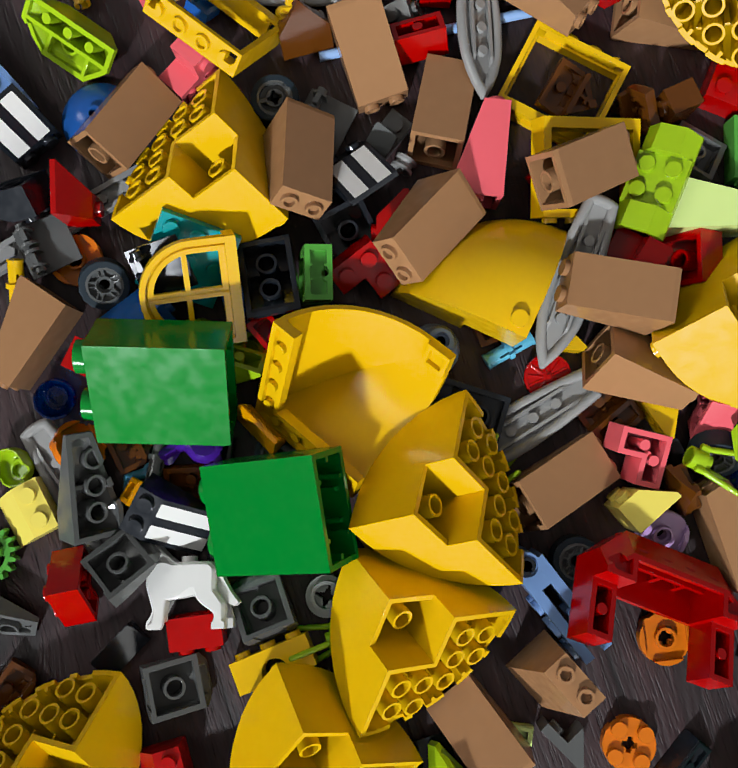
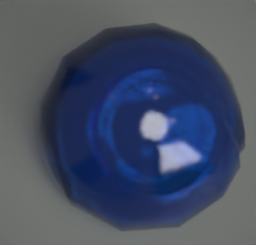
[33,378,77,420]

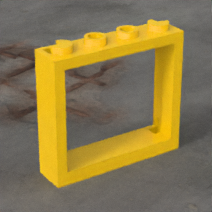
[143,0,281,78]
[498,20,631,145]
[530,115,641,224]

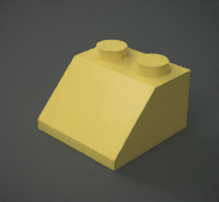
[0,476,58,548]
[603,487,682,534]

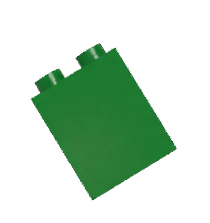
[72,318,238,446]
[199,446,359,577]

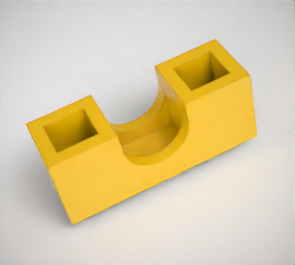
[229,628,319,697]

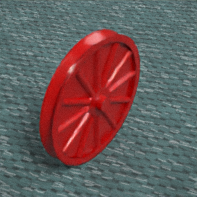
[524,356,572,393]

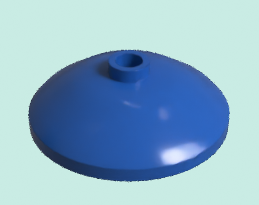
[62,83,116,152]

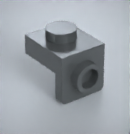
[384,0,423,24]

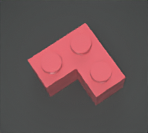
[158,38,219,104]
[687,394,738,439]
[603,421,673,490]

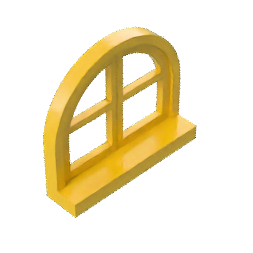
[139,229,247,343]

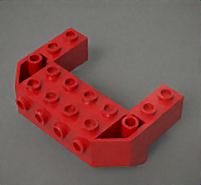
[567,530,738,690]

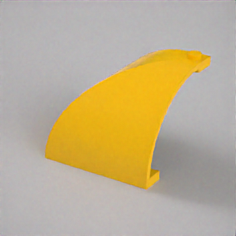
[255,305,456,498]

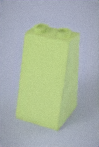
[648,177,738,237]

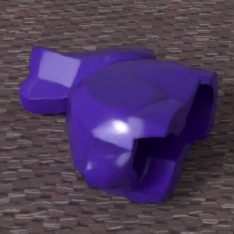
[158,445,224,466]

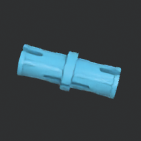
[481,332,536,370]

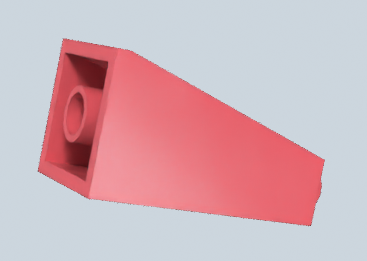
[456,96,512,210]

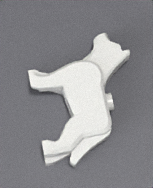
[146,545,242,630]

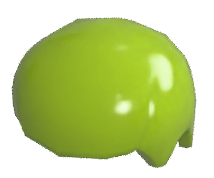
[0,447,35,489]

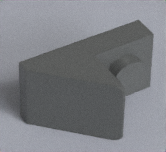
[366,109,413,160]
[535,715,584,768]

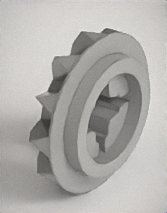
[305,575,338,618]

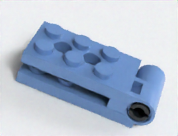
[519,545,612,665]

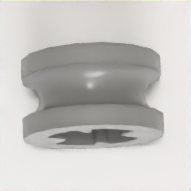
[391,152,417,177]

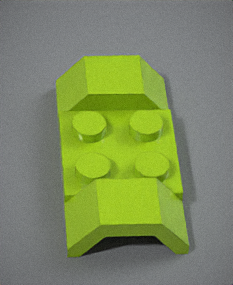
[614,122,704,242]

